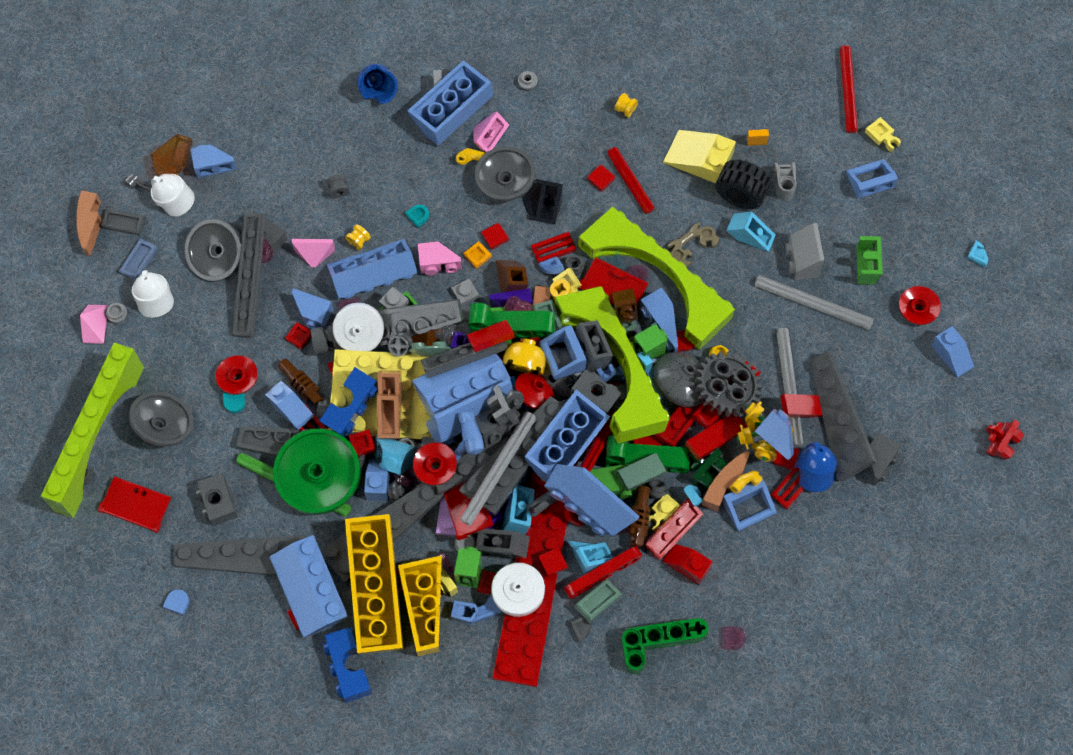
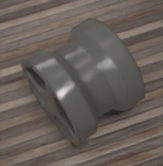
[326,174,350,198]
[388,332,413,357]

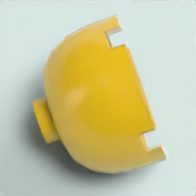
[502,339,546,375]

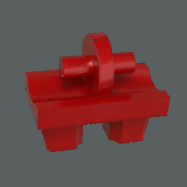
[986,419,1024,460]

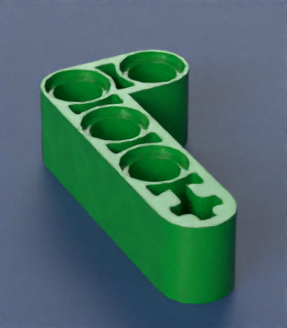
[468,303,555,338]
[605,435,690,473]
[621,618,709,674]

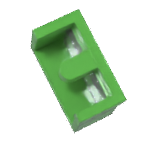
[856,236,883,285]

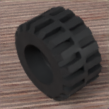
[715,159,771,210]

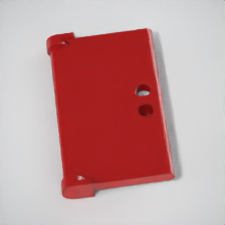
[578,257,649,306]
[98,476,172,533]
[443,484,494,540]

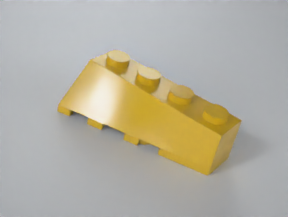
[398,555,442,656]

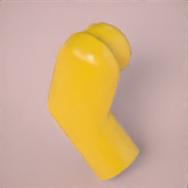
[456,148,485,165]
[730,470,763,494]

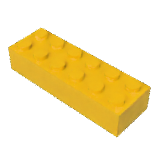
[345,514,404,655]

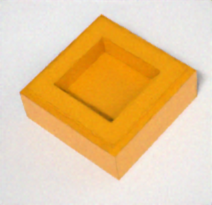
[747,129,769,146]
[463,241,492,269]

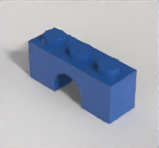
[319,367,378,437]
[323,627,372,703]

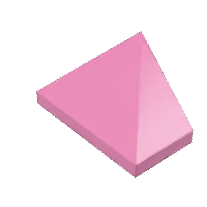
[473,112,509,154]
[292,239,335,267]
[80,305,109,344]

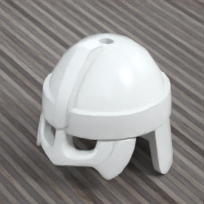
[151,174,195,216]
[132,270,174,318]

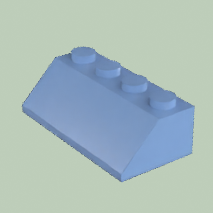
[408,60,493,146]
[327,239,417,299]
[412,354,511,418]
[425,379,513,446]
[524,390,610,482]
[544,464,639,536]
[269,535,348,638]

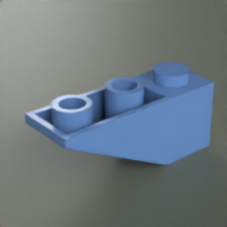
[639,287,678,352]

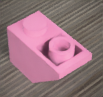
[418,242,462,276]

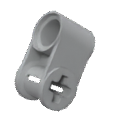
[773,162,797,201]

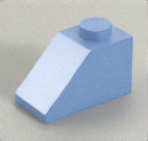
[190,145,237,178]
[292,288,333,329]
[931,326,974,378]
[265,381,314,430]
[755,409,794,460]
[364,458,391,501]

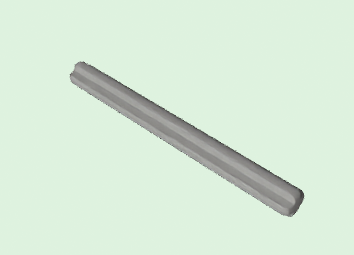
[755,275,874,330]
[777,328,804,447]
[461,412,536,526]

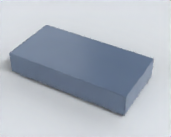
[119,238,158,281]

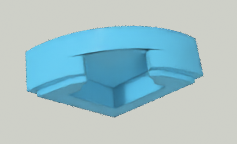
[967,240,988,267]
[636,352,653,373]
[684,485,703,507]

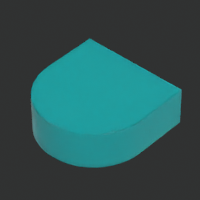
[405,204,430,228]
[223,393,246,414]

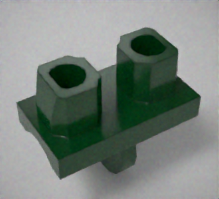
[690,449,728,490]

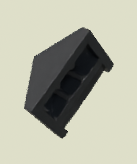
[523,179,563,224]

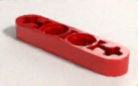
[564,546,643,599]

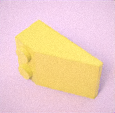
[663,130,736,183]

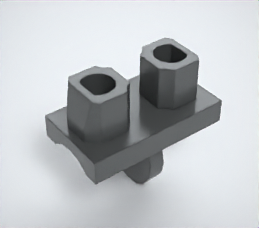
[486,385,524,426]

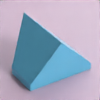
[566,540,614,575]

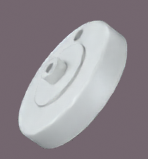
[333,303,384,351]
[491,563,545,617]

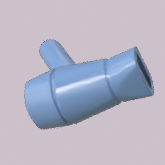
[454,412,484,462]

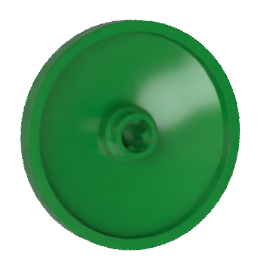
[273,429,361,515]

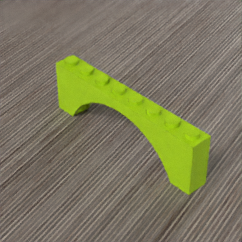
[578,206,735,350]
[554,286,669,444]
[41,343,144,518]

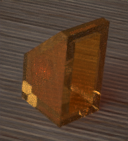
[151,134,193,176]

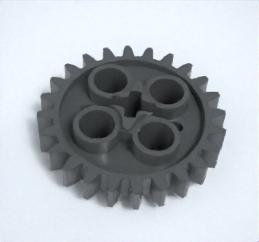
[693,351,763,418]

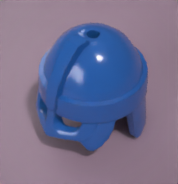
[357,64,398,104]
[794,442,837,492]

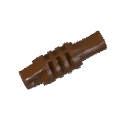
[278,358,324,406]
[628,486,650,547]

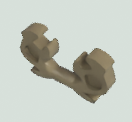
[668,223,719,268]

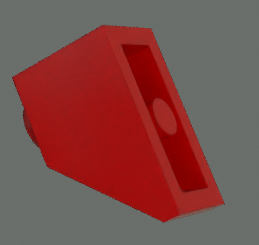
[662,544,713,585]

